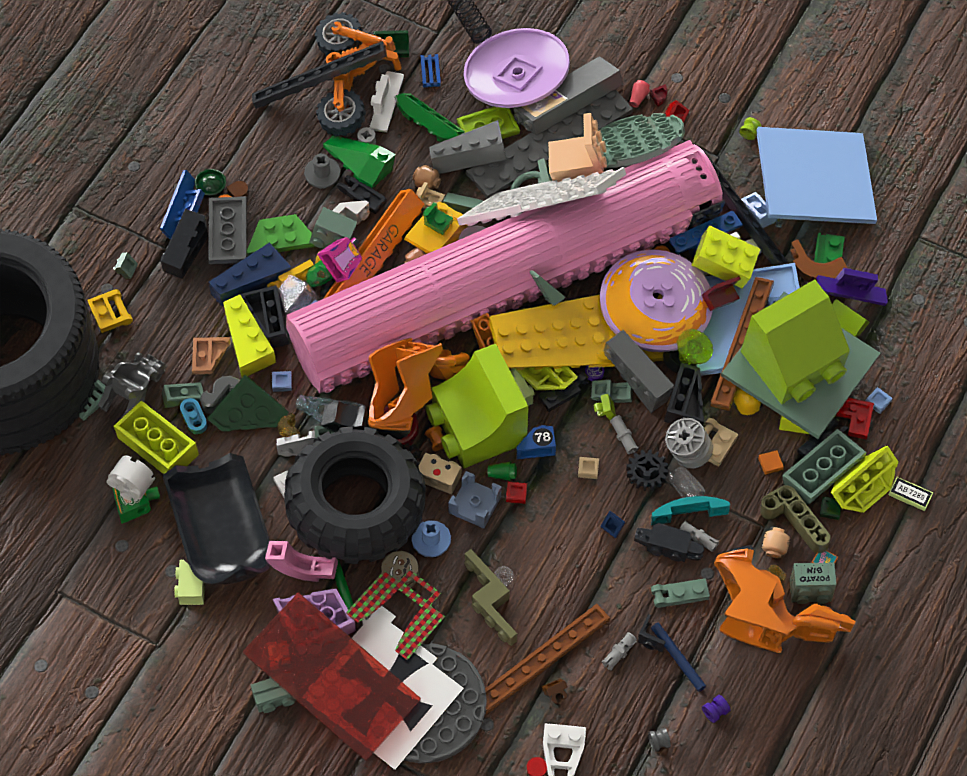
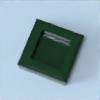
[819,497,841,520]

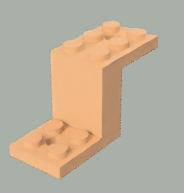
[549,113,607,182]

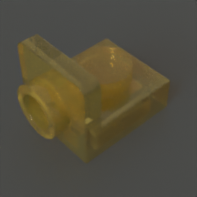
[278,413,300,437]

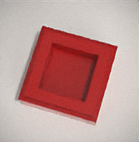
[506,482,527,504]

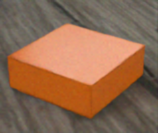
[758,450,784,475]

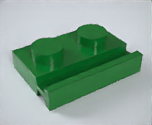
[814,233,845,263]

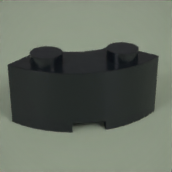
[321,401,373,432]

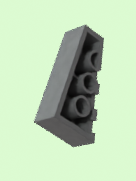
[603,330,674,413]

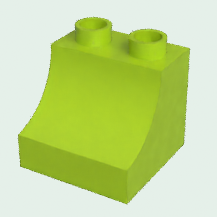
[425,343,528,469]

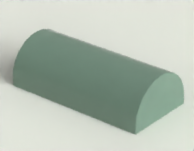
[783,429,866,505]

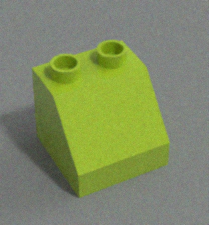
[741,279,850,405]

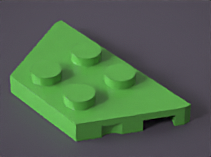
[247,214,316,256]

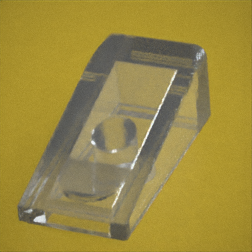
[667,465,706,498]

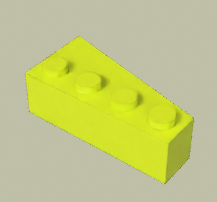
[223,295,276,377]

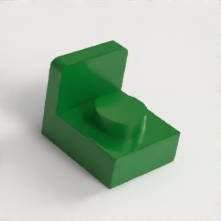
[423,202,453,235]

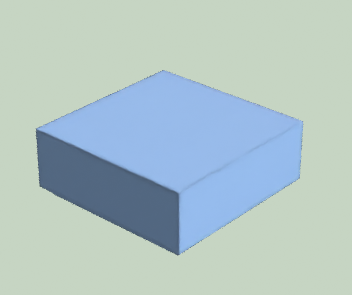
[272,371,292,392]
[865,387,893,414]

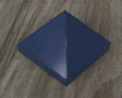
[600,511,626,538]

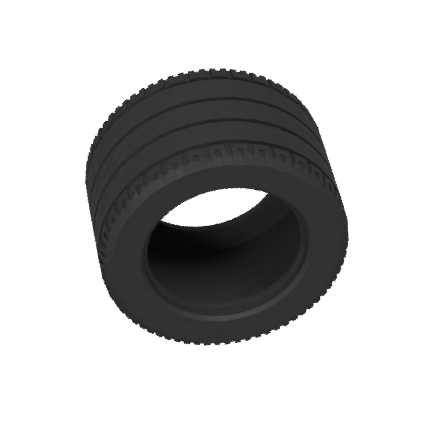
[0,229,99,456]

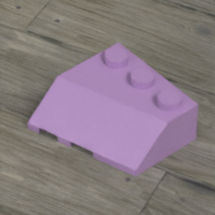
[273,589,356,658]

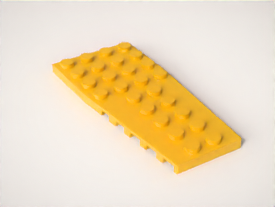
[489,295,664,370]

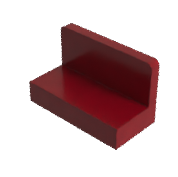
[702,276,741,311]

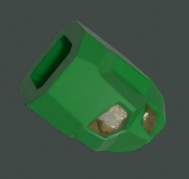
[306,260,333,287]

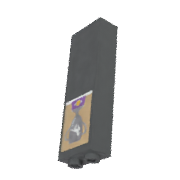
[513,56,623,135]

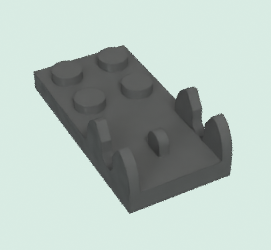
[209,196,248,264]

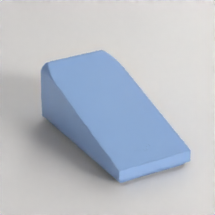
[741,192,776,228]

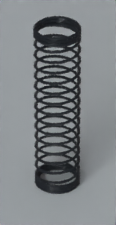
[447,0,492,44]

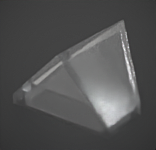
[278,274,319,313]

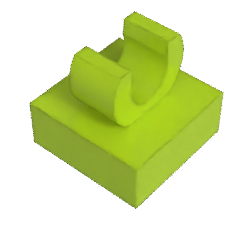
[594,394,616,420]

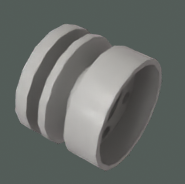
[665,418,713,468]

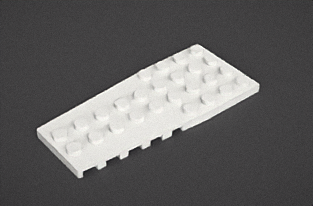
[457,167,626,226]

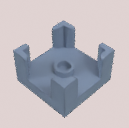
[449,471,501,528]

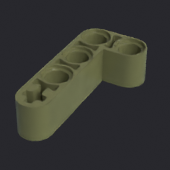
[760,485,830,554]

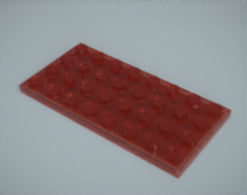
[243,592,421,761]

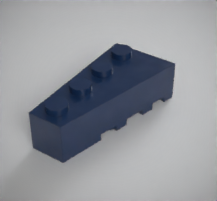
[209,242,292,306]

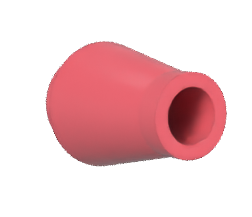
[629,80,650,108]

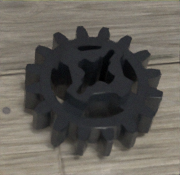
[626,450,669,491]

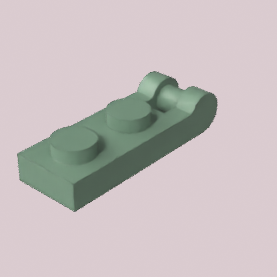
[651,578,710,608]

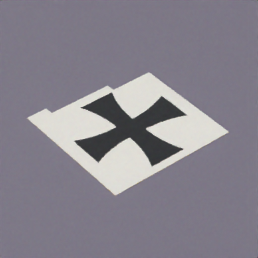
[302,606,464,769]

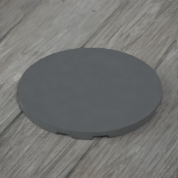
[404,643,487,763]

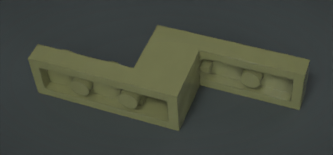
[464,549,517,646]

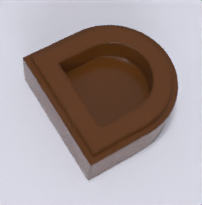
[226,181,249,197]

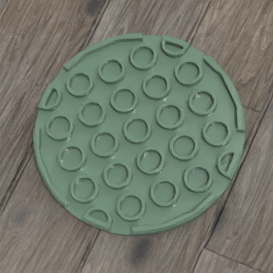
[600,113,685,168]

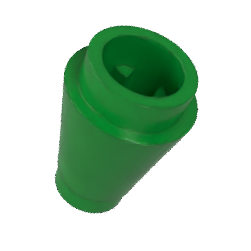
[488,461,517,481]

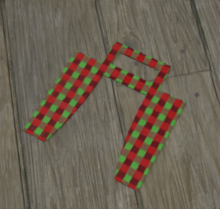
[346,569,445,660]

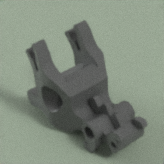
[98,352,166,419]

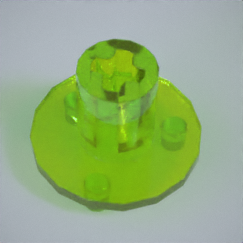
[677,329,713,365]

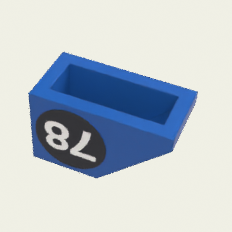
[516,425,556,459]

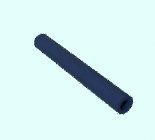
[651,622,706,692]

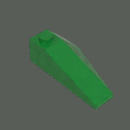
[323,135,396,188]

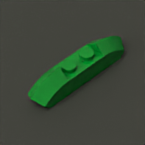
[394,93,465,143]

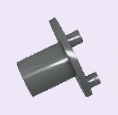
[304,153,341,189]

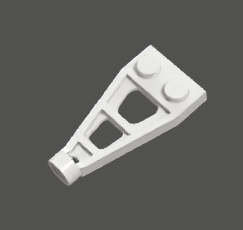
[543,723,586,776]

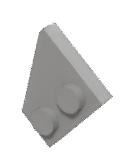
[276,431,316,457]

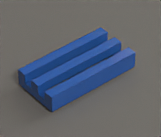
[420,54,441,88]

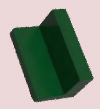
[373,30,409,58]

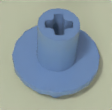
[412,520,451,557]

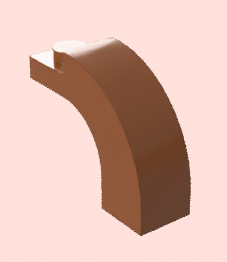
[790,239,848,282]

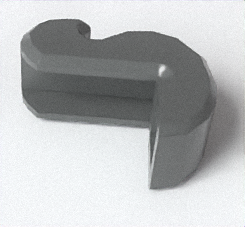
[200,376,240,414]

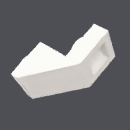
[332,201,370,225]

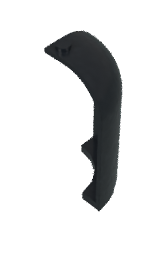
[162,453,271,584]

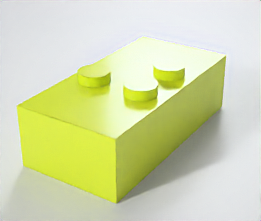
[114,401,199,474]

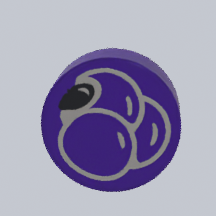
[585,365,604,381]

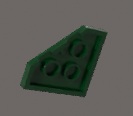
[207,375,289,431]

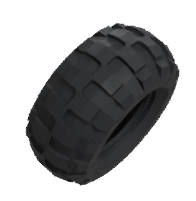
[284,426,426,564]

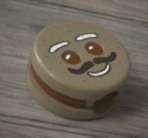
[381,551,419,591]

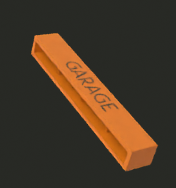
[323,189,425,299]

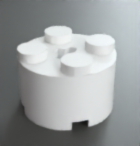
[106,456,155,501]

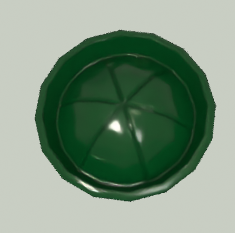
[194,169,226,198]

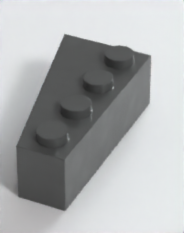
[429,120,506,174]

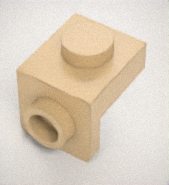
[416,182,445,208]

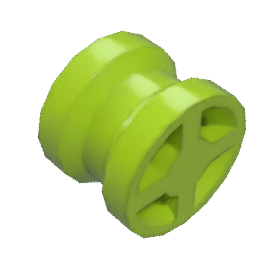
[739,117,762,140]

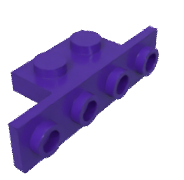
[817,268,888,306]

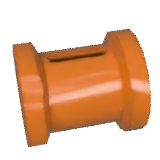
[425,426,443,451]

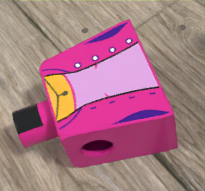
[317,237,362,282]

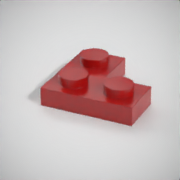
[836,398,874,440]

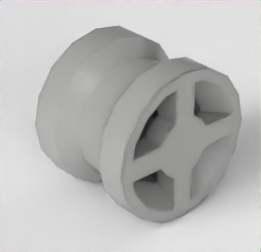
[357,127,376,145]

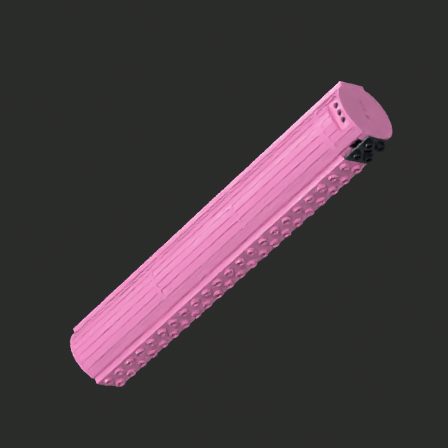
[286,140,726,394]

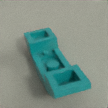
[651,496,730,526]

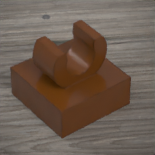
[542,678,568,703]

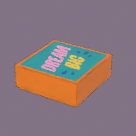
[811,550,838,565]

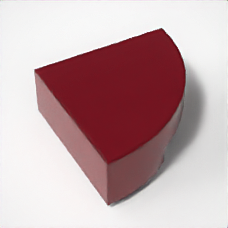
[649,84,667,107]

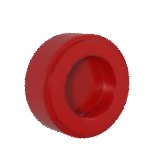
[527,757,547,776]

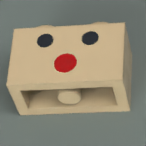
[419,453,461,495]

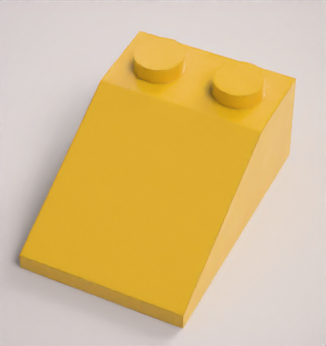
[404,201,467,254]

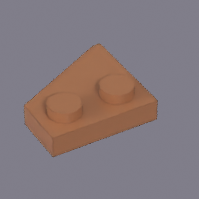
[192,337,230,375]

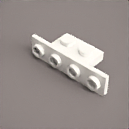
[369,71,404,133]

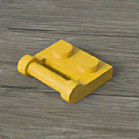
[87,289,133,333]

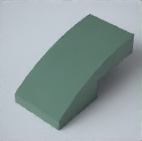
[591,380,633,403]

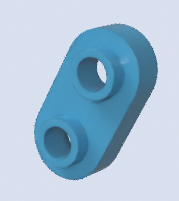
[180,398,207,434]

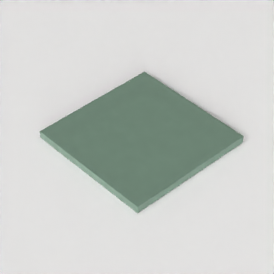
[721,292,880,439]

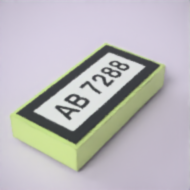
[889,477,933,511]

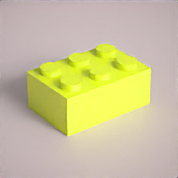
[691,226,760,289]

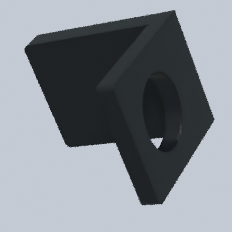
[638,614,666,652]

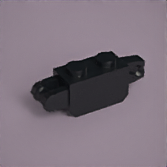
[634,523,704,562]

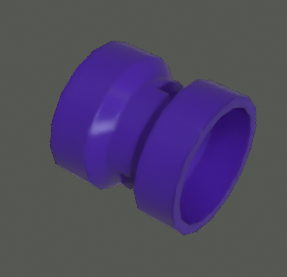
[702,695,731,723]

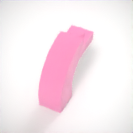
[265,541,338,582]

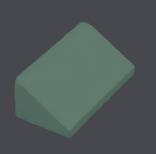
[443,193,483,213]

